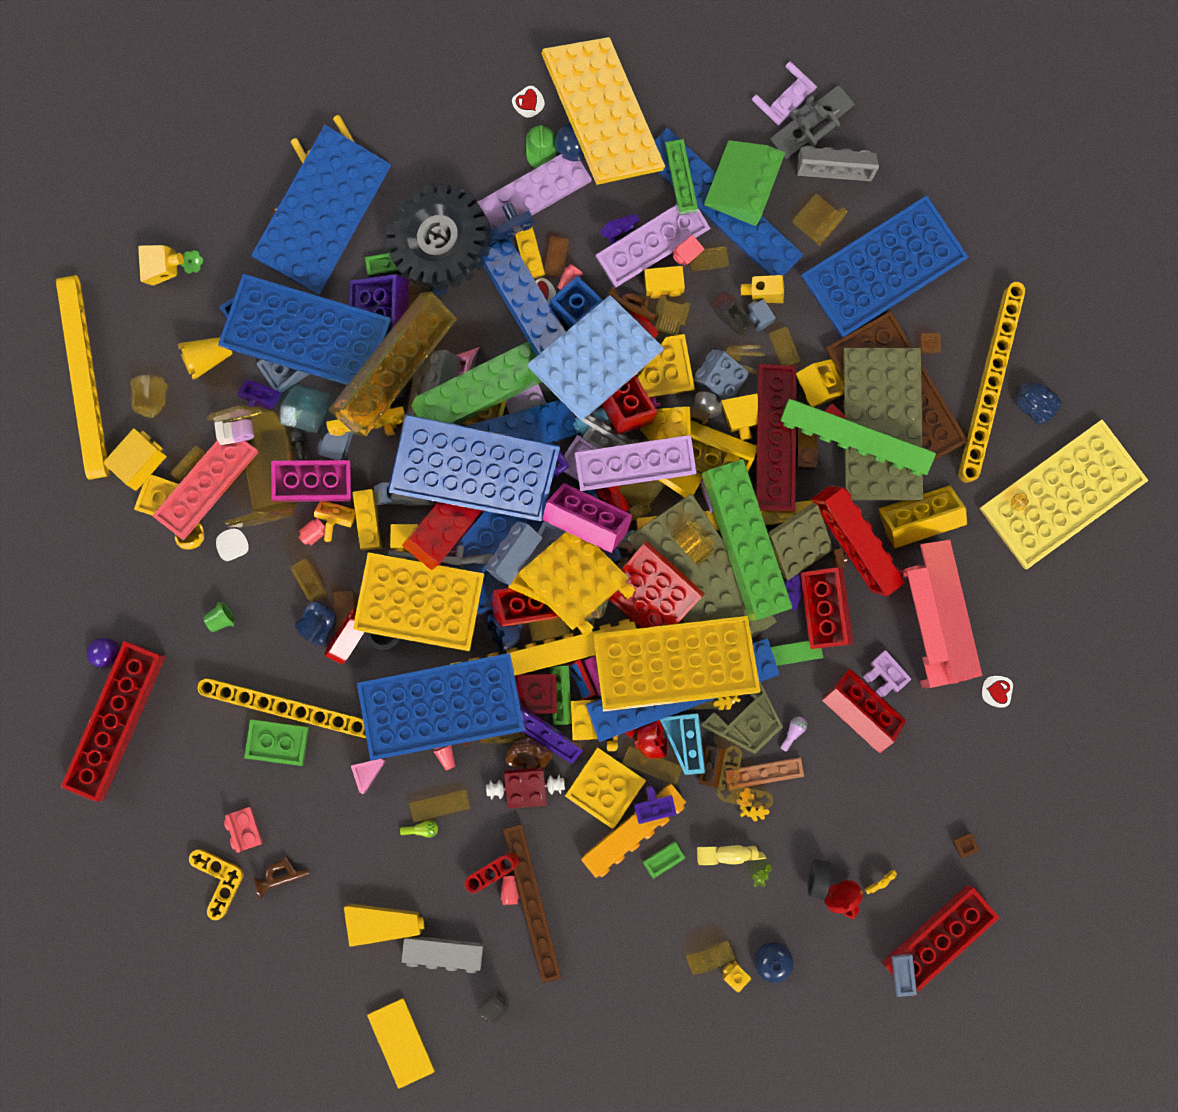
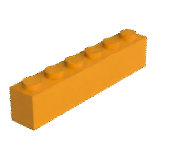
[581,783,686,878]

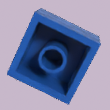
[550,276,603,328]

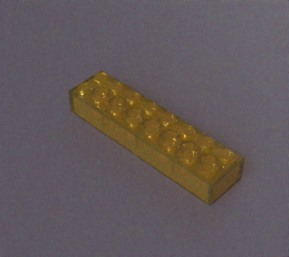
[328,292,457,436]

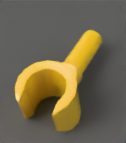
[607,735,618,752]

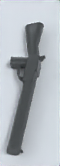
[388,546,493,569]

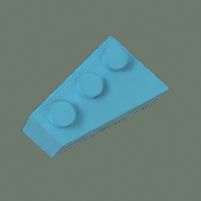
[660,714,705,775]

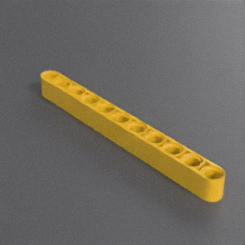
[56,275,109,480]
[958,282,1025,483]
[197,679,367,739]

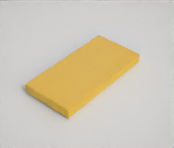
[367,998,435,1089]

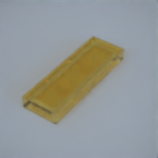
[622,746,682,785]
[409,789,471,823]

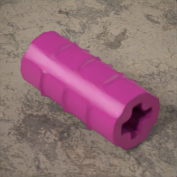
[583,656,601,697]

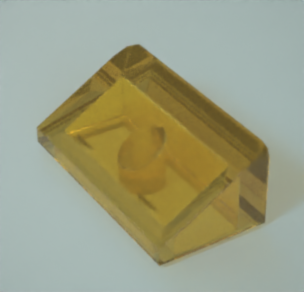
[170,445,206,482]

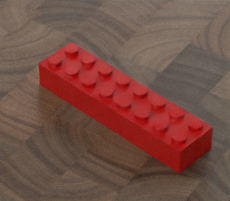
[61,641,166,802]

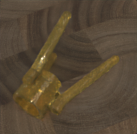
[726,345,765,375]

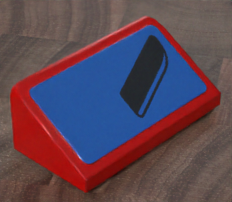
[567,660,596,700]

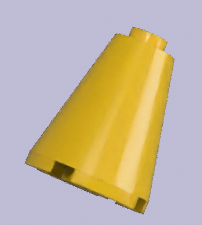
[178,337,232,380]

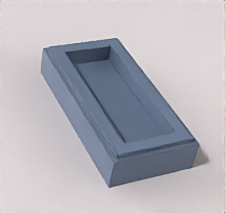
[891,953,917,997]

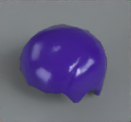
[87,638,120,667]

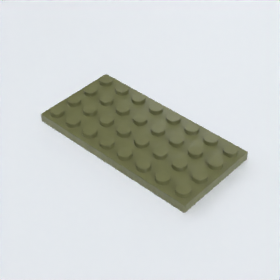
[843,348,923,500]
[627,494,777,638]

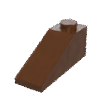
[796,427,818,470]

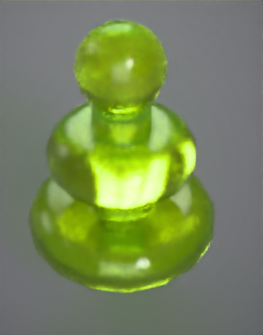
[752,865,772,887]

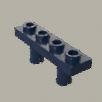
[487,203,536,246]

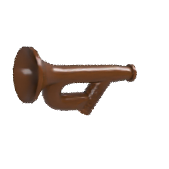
[607,287,657,321]
[253,857,309,900]

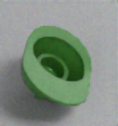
[526,125,556,169]

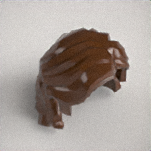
[506,737,553,769]

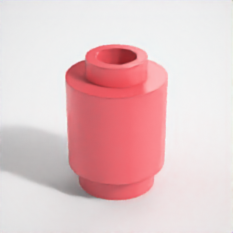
[298,518,325,546]

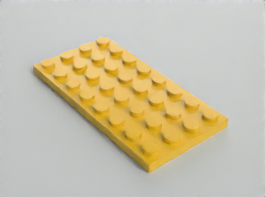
[541,37,665,185]
[593,616,760,711]

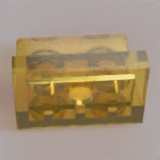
[792,194,848,246]

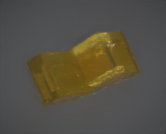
[686,940,735,975]

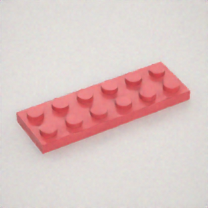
[152,440,259,541]

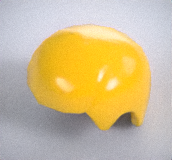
[174,523,204,549]

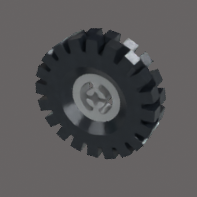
[386,183,492,290]

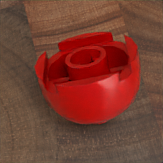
[634,720,668,759]

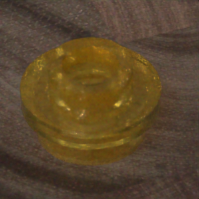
[1011,493,1029,511]

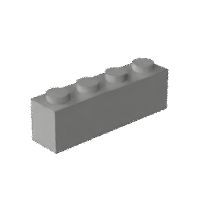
[402,936,484,973]

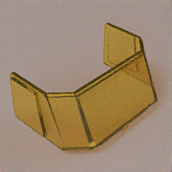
[206,405,298,527]

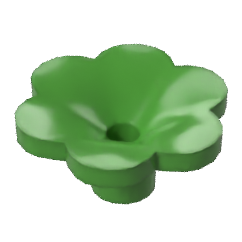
[181,250,203,274]

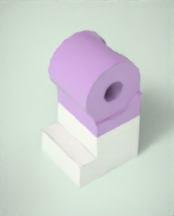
[214,419,254,445]

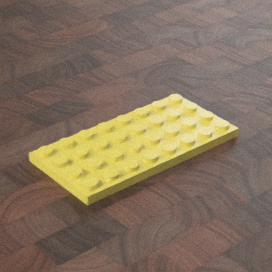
[979,420,1148,570]

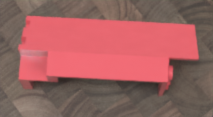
[900,540,982,688]

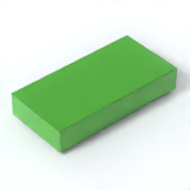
[642,841,685,879]

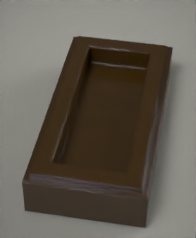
[690,407,710,426]

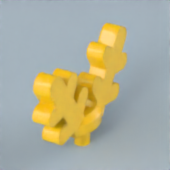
[712,695,741,710]
[736,787,769,821]
[865,870,897,894]

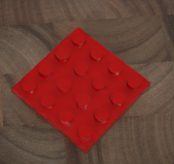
[609,541,705,628]

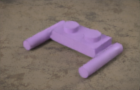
[752,61,817,126]

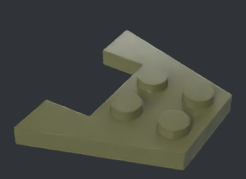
[700,682,783,755]

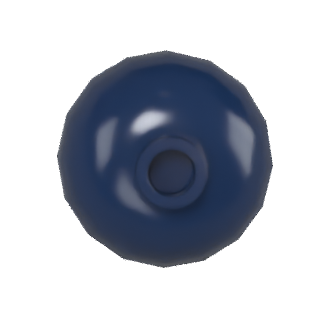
[554,123,585,162]
[487,614,522,651]
[754,942,794,983]

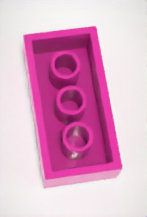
[271,460,351,502]
[542,483,632,553]

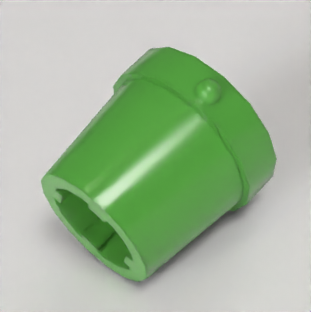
[203,602,236,632]

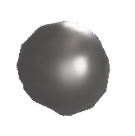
[694,392,722,418]

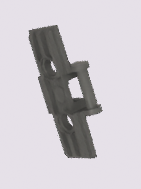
[769,85,855,160]

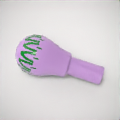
[780,716,807,752]

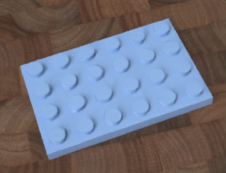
[527,296,664,421]

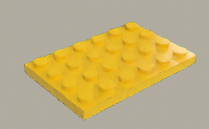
[353,553,484,651]

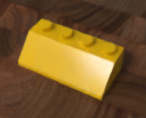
[690,420,756,473]
[878,485,967,548]

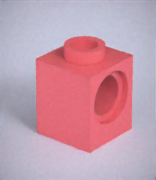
[672,235,704,266]

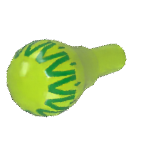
[400,820,438,838]

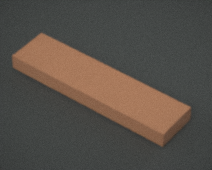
[724,757,804,790]

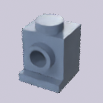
[748,299,775,332]

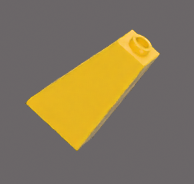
[344,904,424,947]

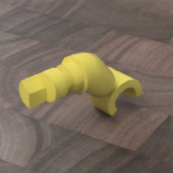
[697,845,766,865]

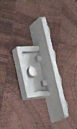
[582,413,640,449]

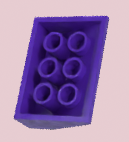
[349,274,409,356]

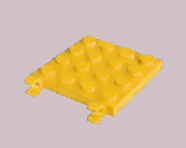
[518,531,635,636]

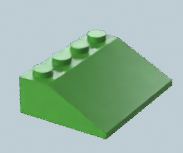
[704,140,785,226]

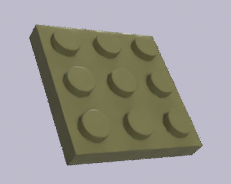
[768,503,834,580]

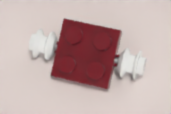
[486,767,565,809]

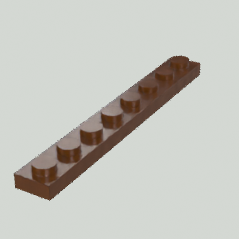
[503,824,562,983]

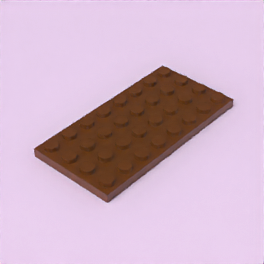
[825,311,968,461]

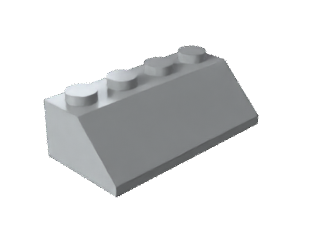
[797,146,879,181]

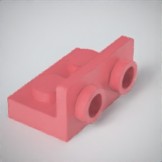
[224,807,263,853]

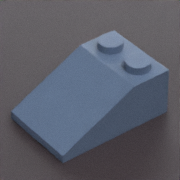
[257,360,309,393]

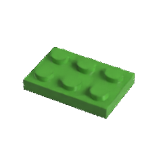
[244,719,309,766]

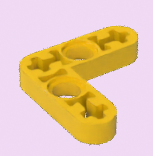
[189,849,244,920]

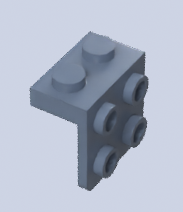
[693,349,748,400]

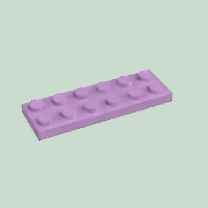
[478,154,592,230]
[595,205,710,288]
[575,435,696,491]

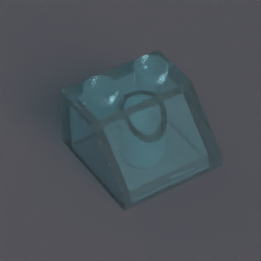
[280,384,330,433]

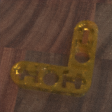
[717,745,773,809]

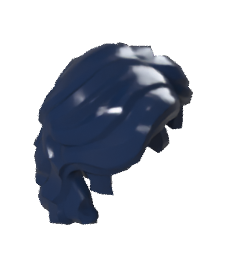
[1016,383,1062,424]
[294,601,335,646]

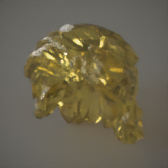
[130,374,168,418]

